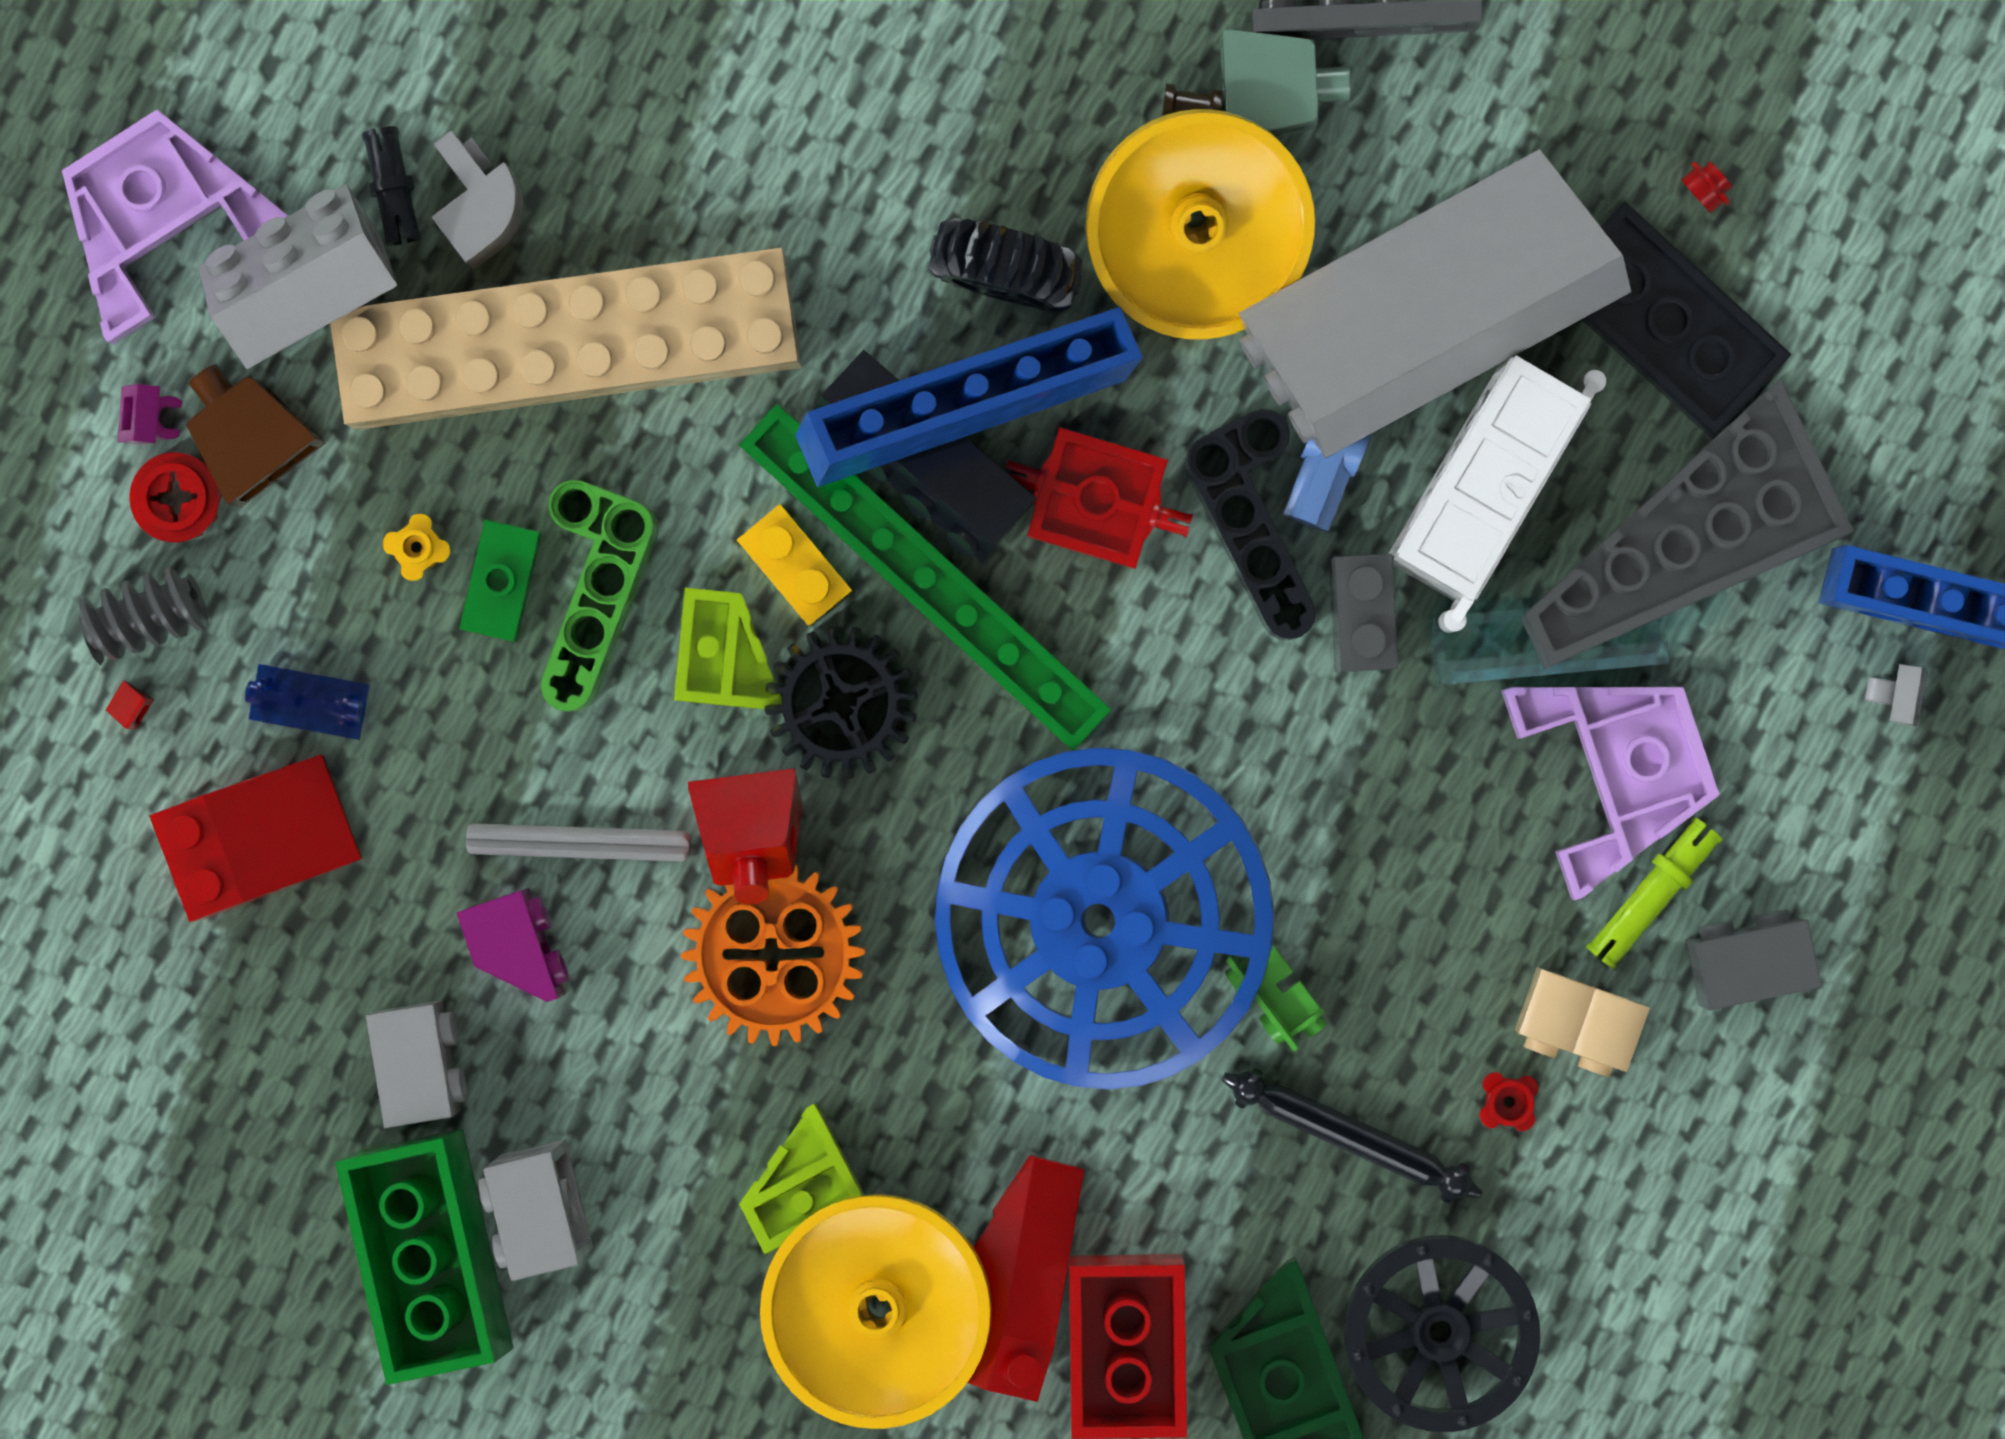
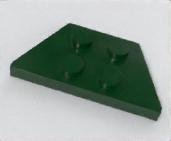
[1208,1257,1364,1439]

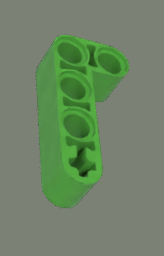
[541,480,659,712]

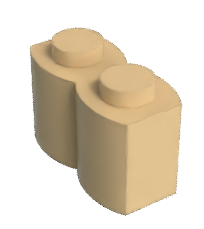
[1514,967,1650,1078]

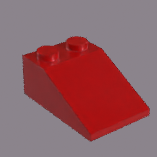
[149,754,362,923]

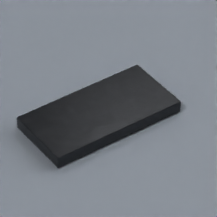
[1581,201,1792,439]

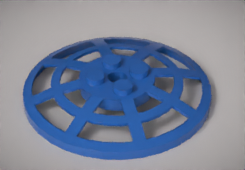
[935,747,1275,1089]

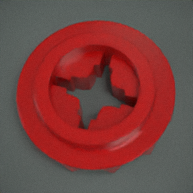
[129,452,222,543]

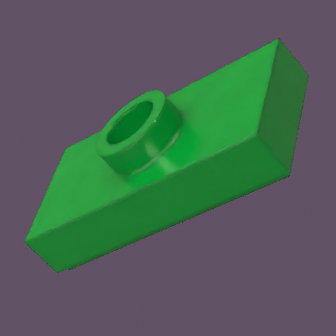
[459,519,542,643]

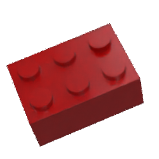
[1069,1254,1187,1439]

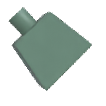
[1220,29,1350,138]

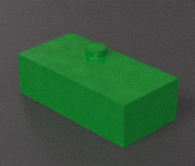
[335,1128,514,1385]

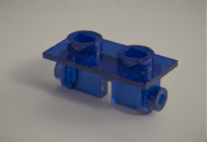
[245,664,370,740]

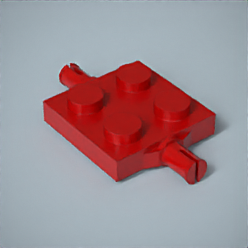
[1006,427,1193,569]

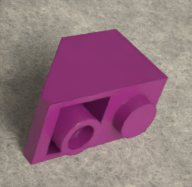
[456,888,569,1002]

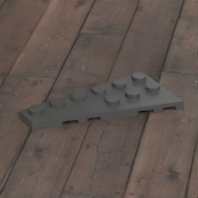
[1521,378,1854,670]

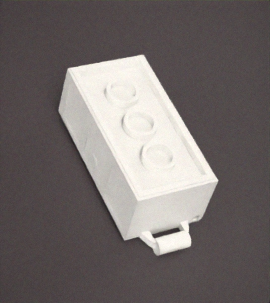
[1388,355,1606,633]

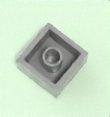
[478,1139,593,1281]

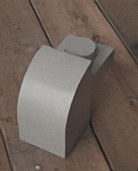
[432,130,524,270]

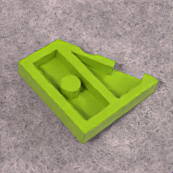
[673,587,782,709]
[739,1103,864,1255]

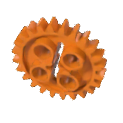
[681,863,866,1046]

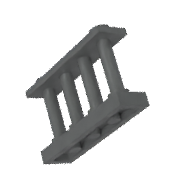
[1249,0,1483,40]

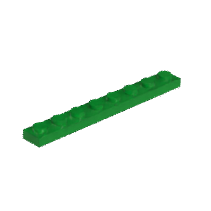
[739,403,1112,751]

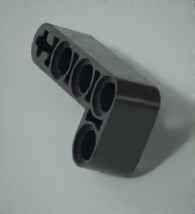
[1185,409,1316,641]

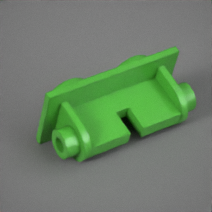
[1225,942,1327,1052]

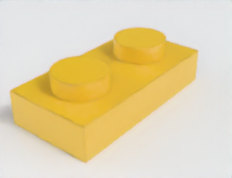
[737,504,853,627]

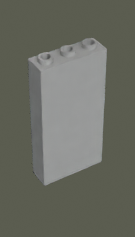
[1239,149,1631,459]

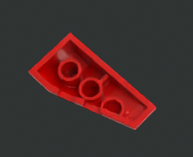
[967,1155,1084,1402]

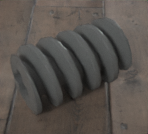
[79,565,209,666]

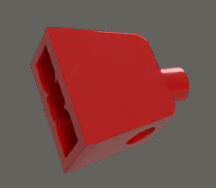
[688,768,803,904]

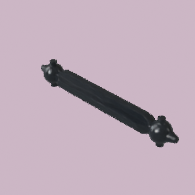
[1222,1068,1483,1203]

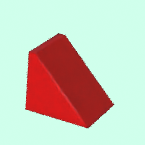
[105,680,155,729]

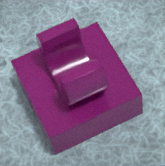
[117,384,182,445]

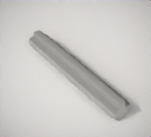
[466,823,691,862]

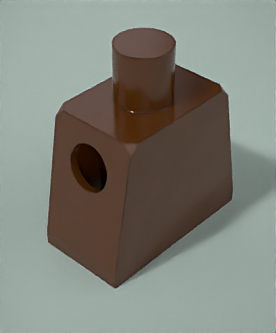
[186,364,326,508]

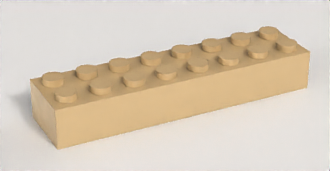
[330,247,802,430]

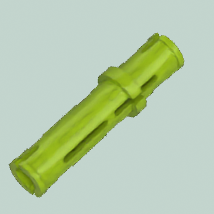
[1585,816,1723,971]

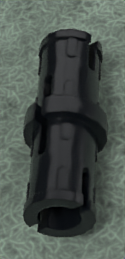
[362,126,422,246]

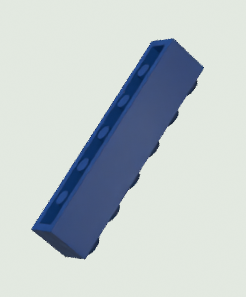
[795,307,1143,487]

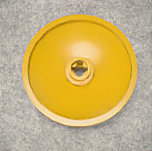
[1085,109,1315,339]
[760,1194,992,1429]

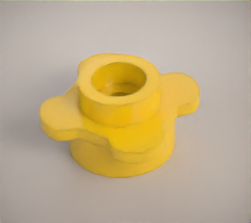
[383,514,451,581]

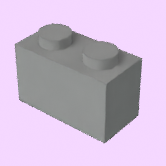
[366,1000,467,1128]

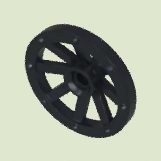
[1344,1235,1540,1432]

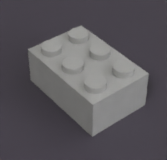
[198,184,398,369]

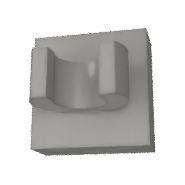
[1865,664,1928,727]

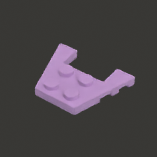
[62,110,289,345]
[1501,687,1720,900]

